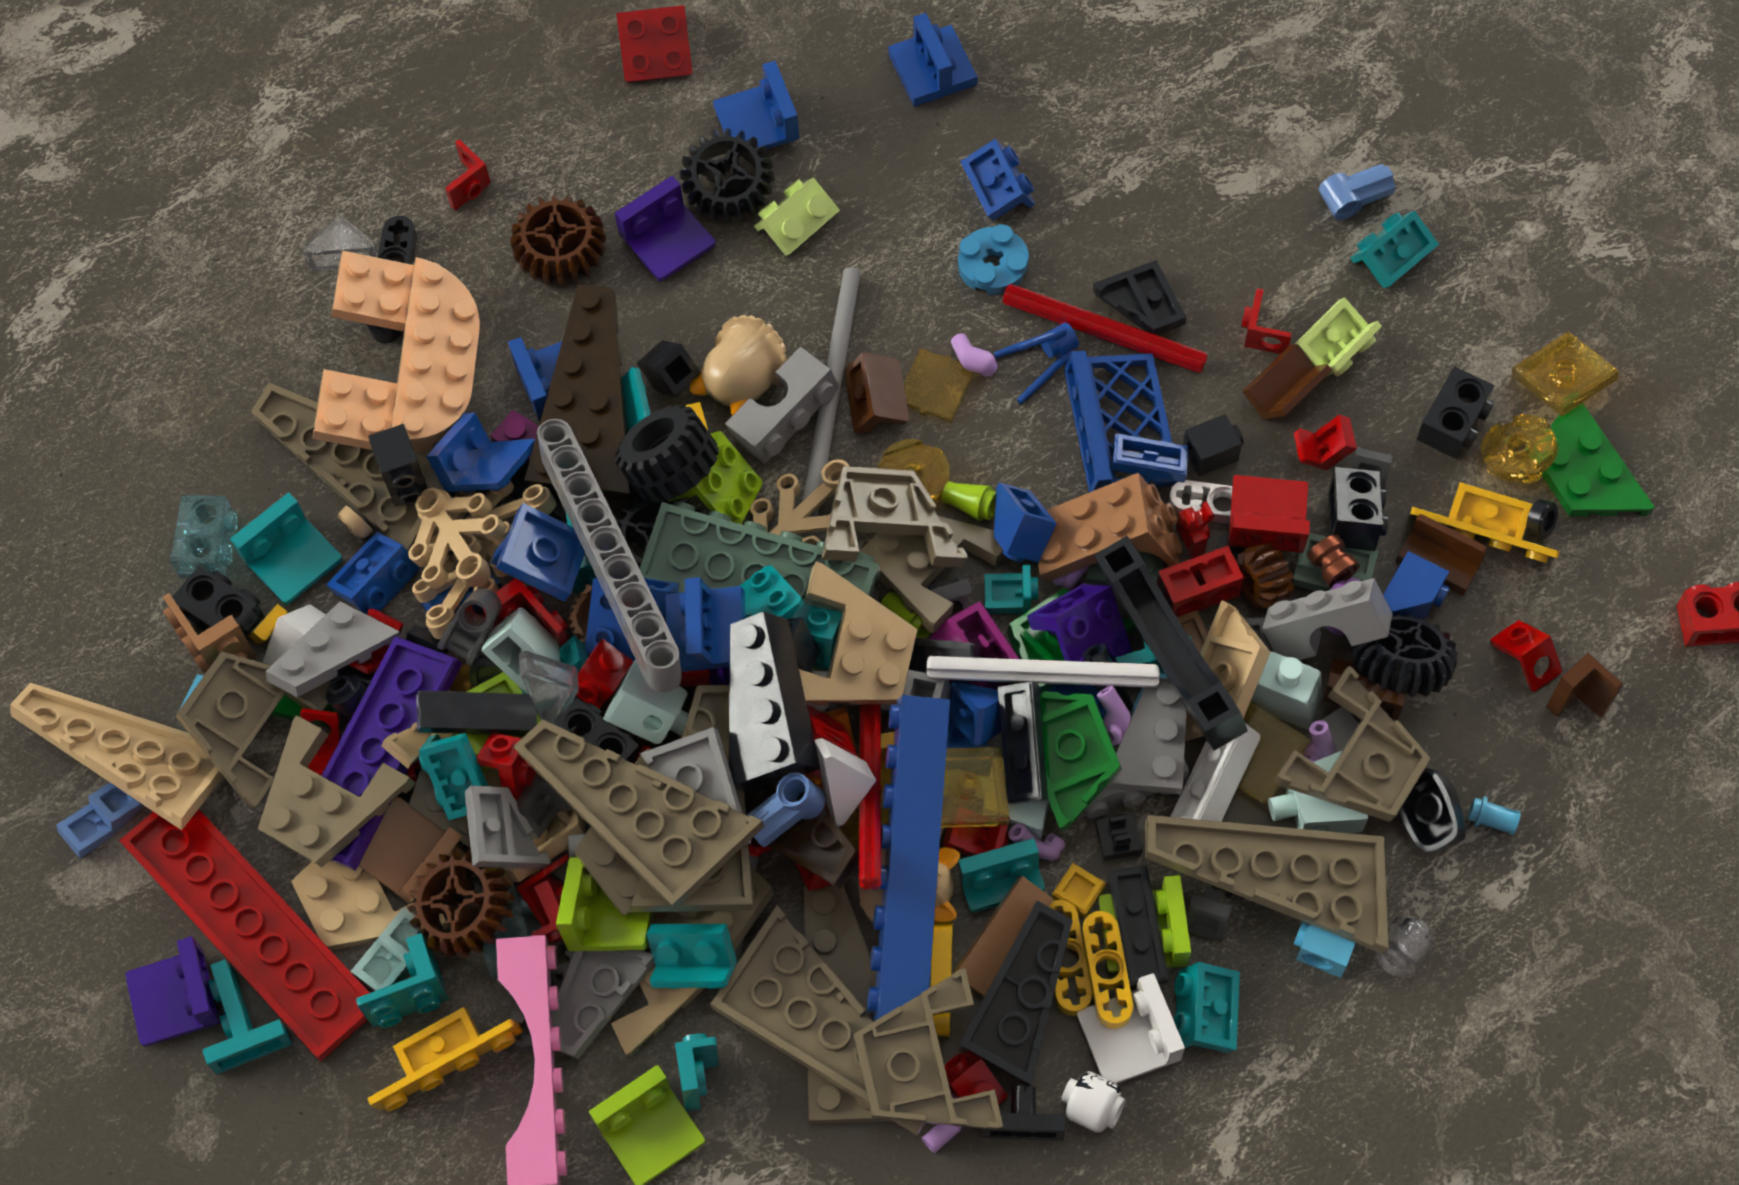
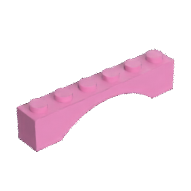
[496,935,568,1185]

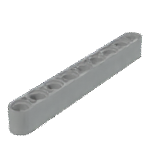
[537,419,682,692]

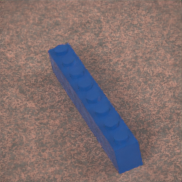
[867,695,950,1021]

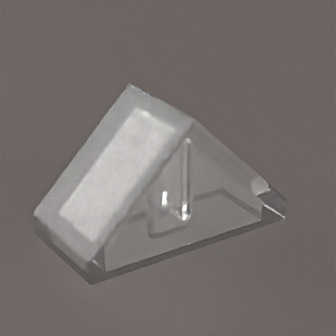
[303,214,378,271]
[519,651,579,724]

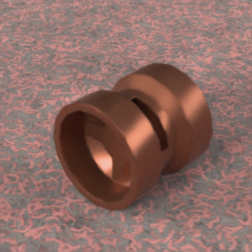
[1307,534,1360,588]

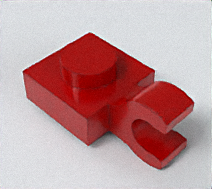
[1176,501,1215,559]

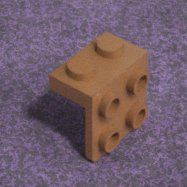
[163,593,257,673]
[358,797,462,904]

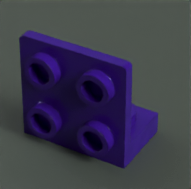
[615,175,716,282]
[1027,584,1133,687]
[125,936,221,1047]

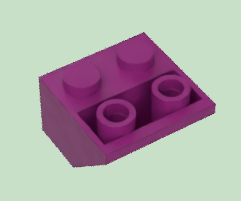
[929,601,1019,691]

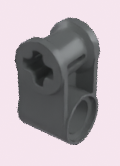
[437,589,502,667]

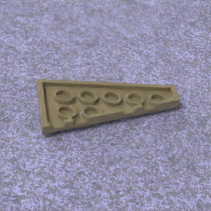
[513,720,765,910]

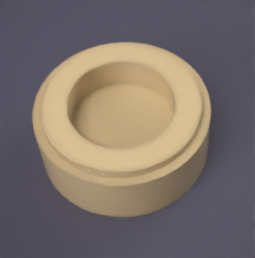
[337,505,373,540]

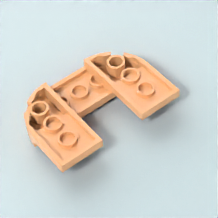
[312,250,480,453]

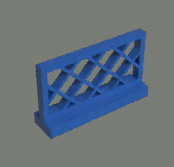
[1064,351,1178,492]

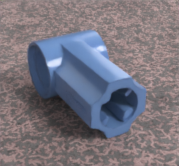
[1318,164,1396,220]
[746,772,825,848]

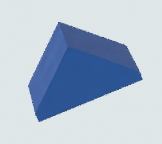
[949,681,1001,745]

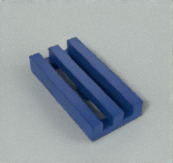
[1111,433,1188,482]

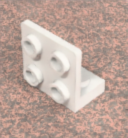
[1077,973,1185,1084]

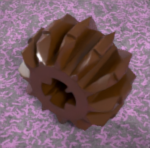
[1236,543,1294,609]

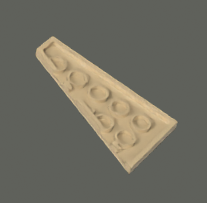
[10,683,224,830]

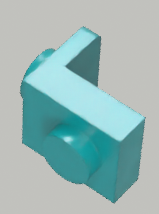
[984,565,1038,614]

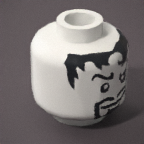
[1061,1071,1126,1133]

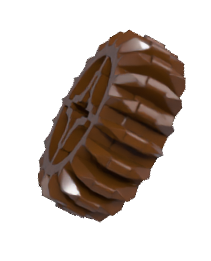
[510,194,606,286]
[407,850,515,958]

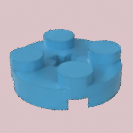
[958,224,1029,295]

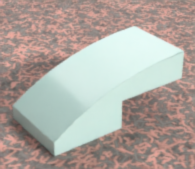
[350,907,419,992]

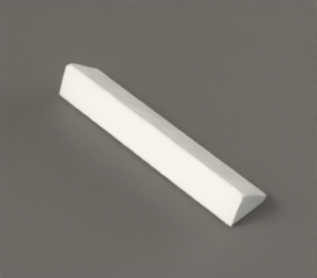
[1170,723,1261,822]

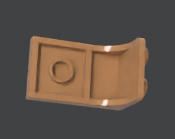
[1038,473,1182,583]

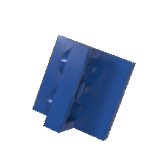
[888,13,978,107]
[491,503,585,602]
[665,577,746,672]

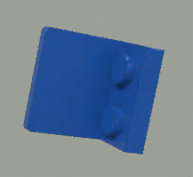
[713,61,800,149]
[508,337,562,421]
[426,412,535,493]
[585,577,679,662]

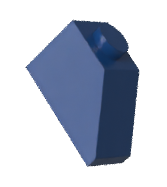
[994,482,1057,563]
[1383,551,1450,619]

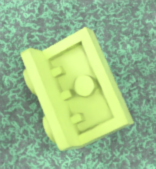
[754,177,840,256]
[1295,297,1382,377]

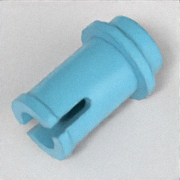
[1467,796,1521,836]

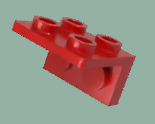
[616,5,693,82]
[1228,475,1310,553]
[482,578,570,648]

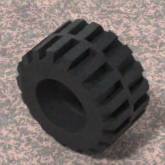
[615,405,719,503]

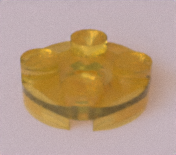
[1481,414,1559,484]
[877,439,950,504]

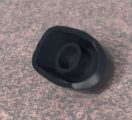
[1399,768,1465,852]

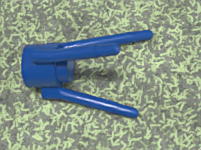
[993,323,1079,404]

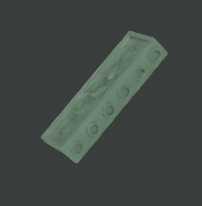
[640,501,881,638]

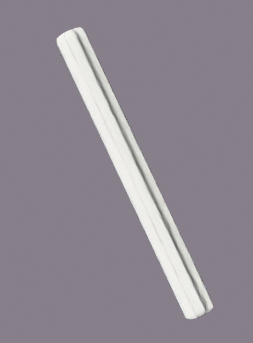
[927,656,1160,688]

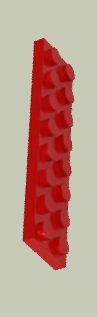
[119,809,370,1062]

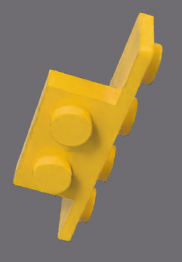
[1410,482,1560,563]
[367,1007,523,1112]

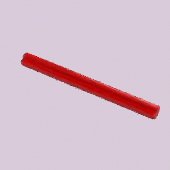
[1003,284,1208,373]
[859,704,881,890]

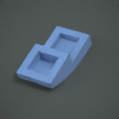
[56,783,144,859]

